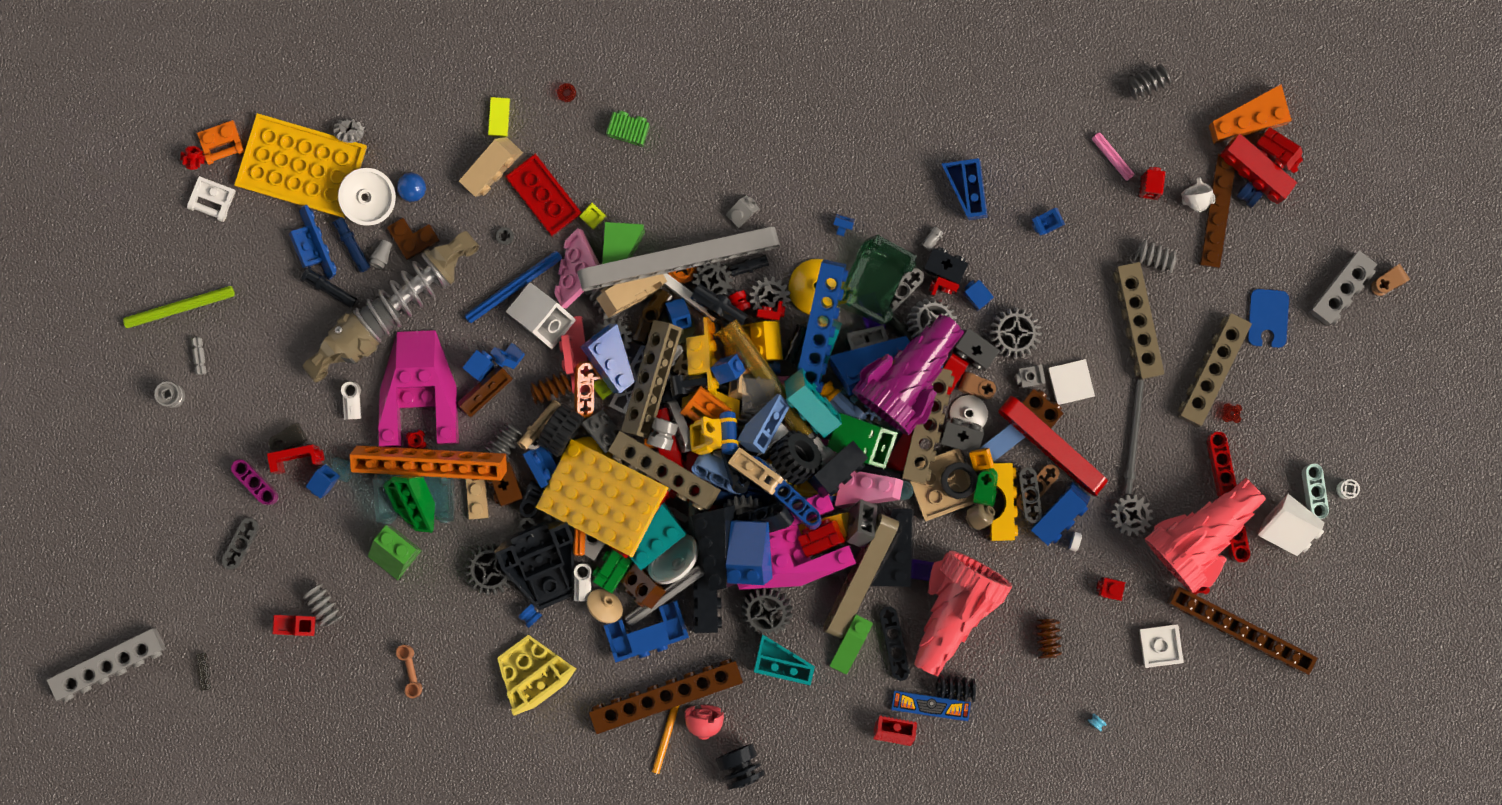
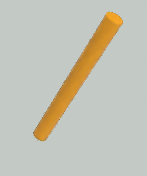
[652,705,680,774]

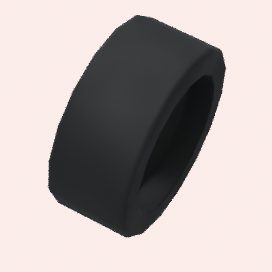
[940,462,978,499]

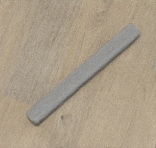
[625,565,705,626]

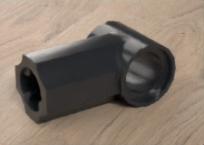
[669,374,708,398]

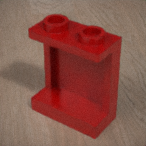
[267,444,325,474]

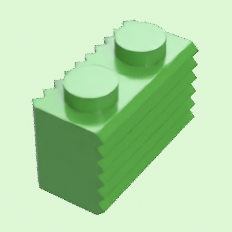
[606,110,650,147]

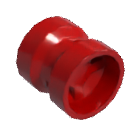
[727,290,752,312]

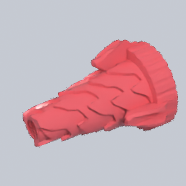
[1144,478,1266,593]
[914,551,1012,677]

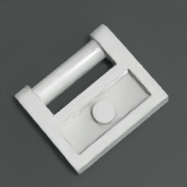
[187,176,236,222]

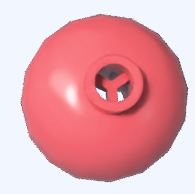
[685,705,724,740]

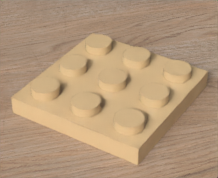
[910,449,975,522]

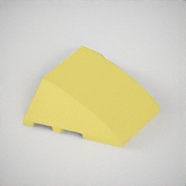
[497,635,576,716]

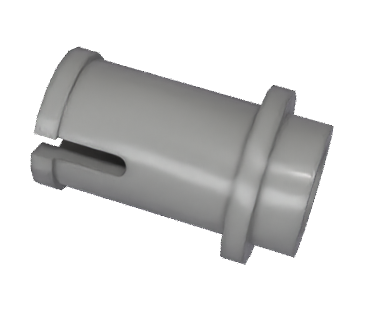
[921,226,944,251]

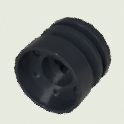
[715,743,765,790]

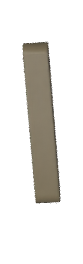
[823,514,899,639]

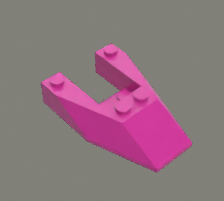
[378,330,459,447]
[737,494,856,590]

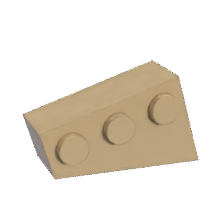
[459,137,523,197]
[596,274,667,318]

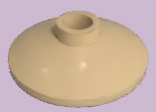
[587,589,623,623]

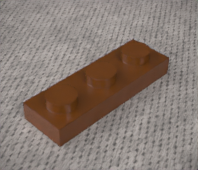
[457,365,513,418]

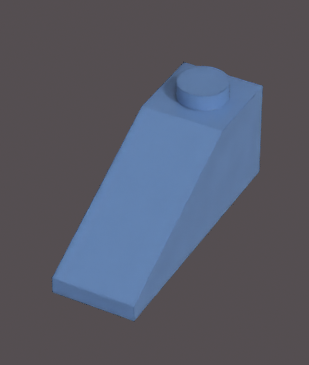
[737,394,790,454]

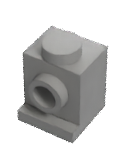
[1015,364,1046,389]

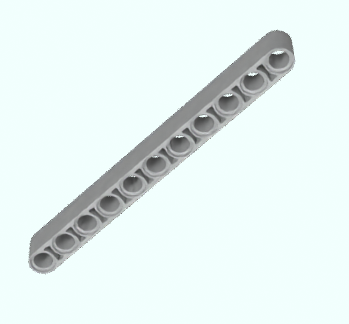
[577,227,780,291]

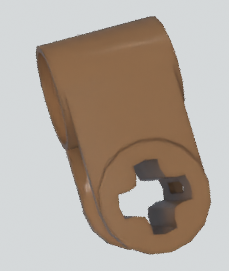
[1371,264,1410,296]
[958,372,996,399]

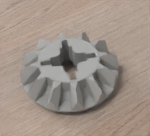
[333,118,364,143]

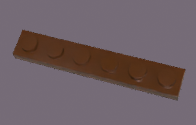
[1200,153,1235,269]

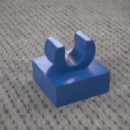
[833,214,855,237]

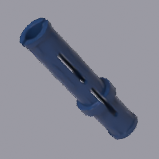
[333,217,371,273]

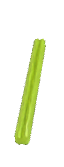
[123,286,235,328]

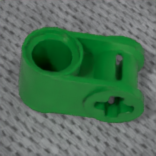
[973,468,998,507]

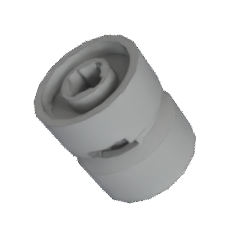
[154,381,185,408]
[647,417,679,451]

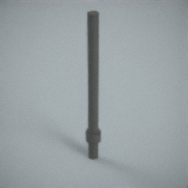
[1124,380,1144,495]

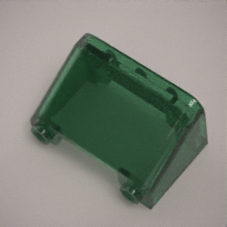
[837,235,917,325]

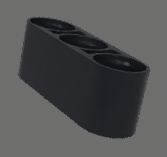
[736,503,794,533]

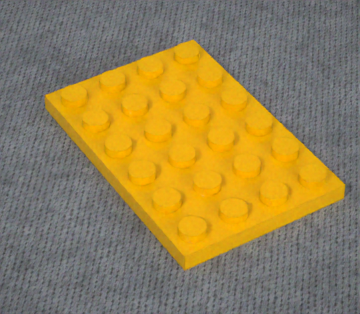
[234,113,367,219]
[535,439,668,557]

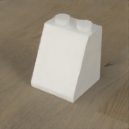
[506,282,576,349]
[1258,494,1324,556]

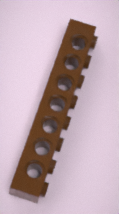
[1166,586,1318,675]
[589,658,743,735]

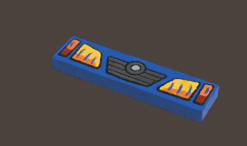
[891,691,971,721]

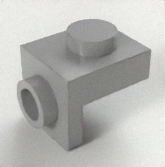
[726,195,759,228]

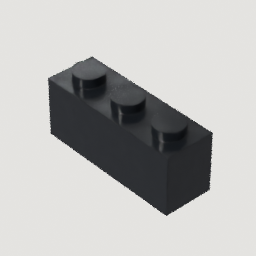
[808,441,868,498]

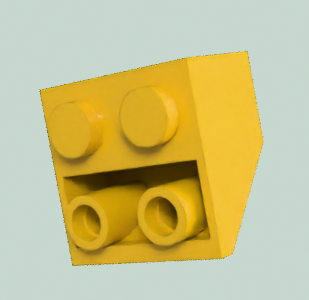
[737,321,783,364]

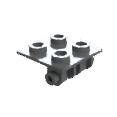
[581,410,621,453]

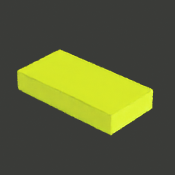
[488,97,510,137]

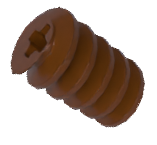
[530,371,573,406]
[1036,619,1062,659]

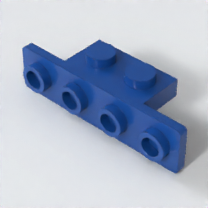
[289,205,336,280]

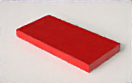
[505,153,582,237]

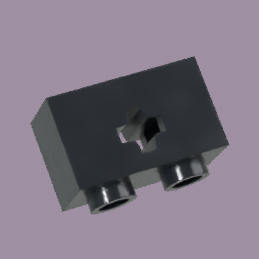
[923,247,969,284]

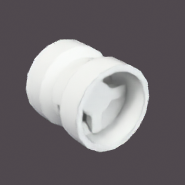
[1336,479,1360,499]

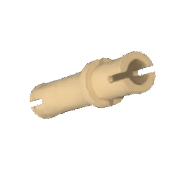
[517,400,561,450]

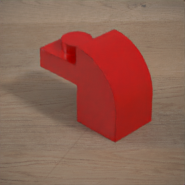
[272,615,315,636]

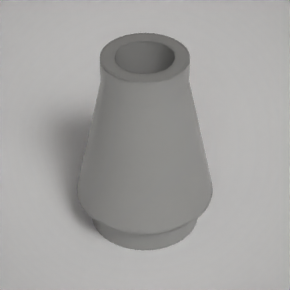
[369,240,392,270]

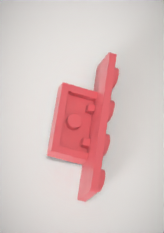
[559,316,589,394]

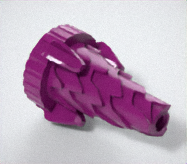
[852,314,964,435]

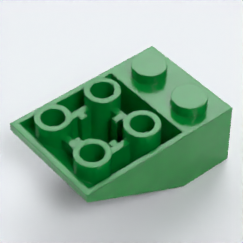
[827,412,898,469]

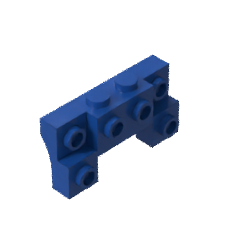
[604,601,689,663]

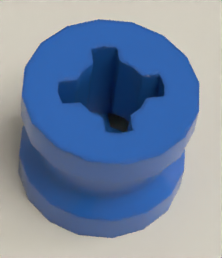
[518,604,542,628]

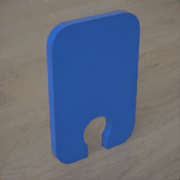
[1248,289,1289,348]

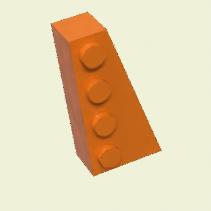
[1209,85,1292,144]

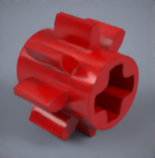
[180,146,205,170]

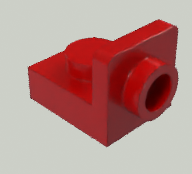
[929,277,959,297]
[757,301,786,321]
[1096,577,1126,601]

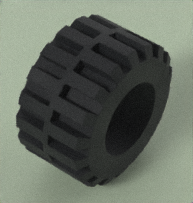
[538,404,584,457]
[770,431,823,485]

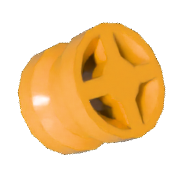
[819,380,841,402]

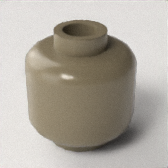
[966,504,995,530]

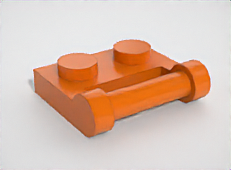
[197,120,245,165]
[680,386,731,422]

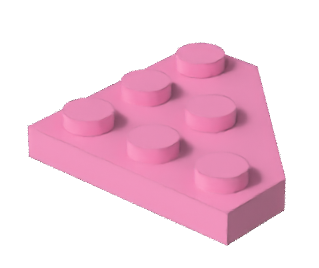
[554,228,600,309]

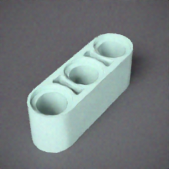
[1302,464,1329,519]

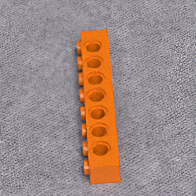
[350,446,507,481]

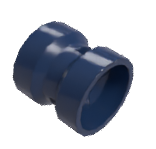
[1236,182,1263,208]

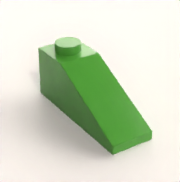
[830,615,873,675]

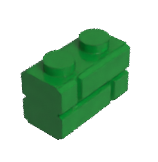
[592,549,633,594]

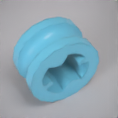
[1087,713,1107,732]

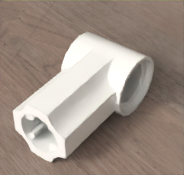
[341,382,361,420]
[574,563,592,601]

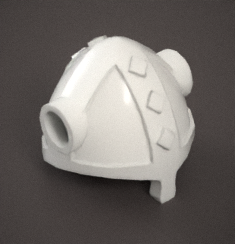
[1181,177,1215,212]

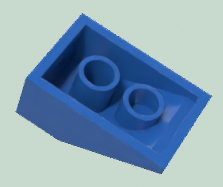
[726,520,773,585]

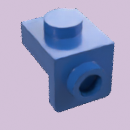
[1032,208,1065,236]
[490,343,525,369]

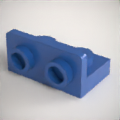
[523,446,557,488]

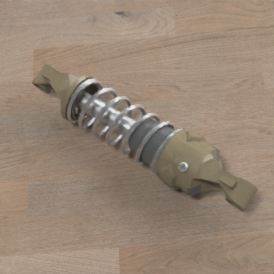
[303,231,479,382]

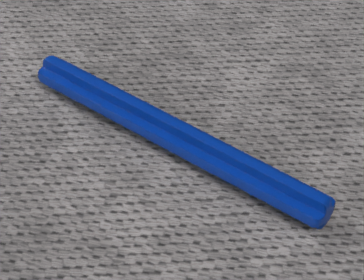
[465,251,562,323]

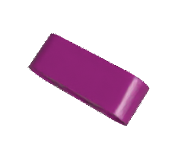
[231,460,278,505]

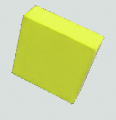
[579,203,606,230]

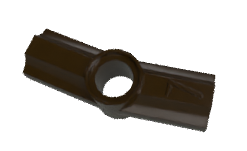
[633,288,672,346]

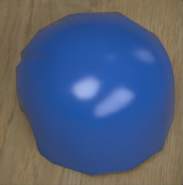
[397,172,426,202]

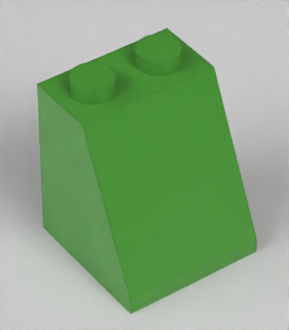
[602,222,645,264]
[368,525,422,580]

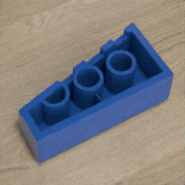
[830,336,910,396]

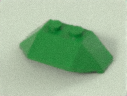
[383,475,435,533]

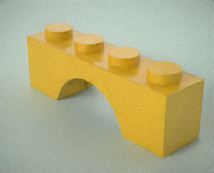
[988,463,1018,541]

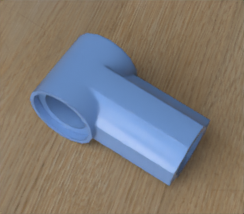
[830,392,867,420]

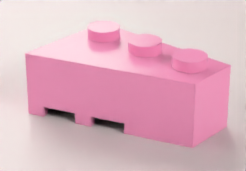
[835,471,903,509]

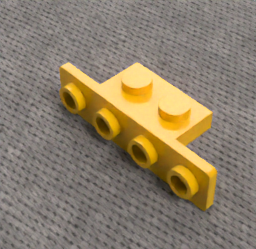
[686,317,719,395]

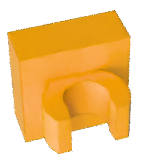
[969,448,994,471]

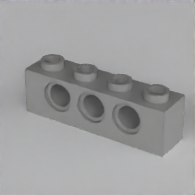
[1309,250,1378,326]

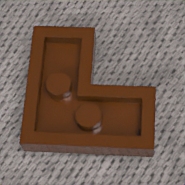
[387,218,440,261]

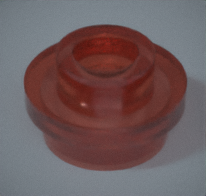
[557,83,576,102]

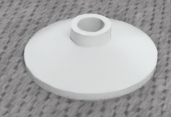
[950,395,988,433]

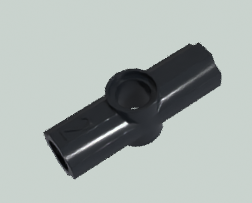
[690,284,748,330]

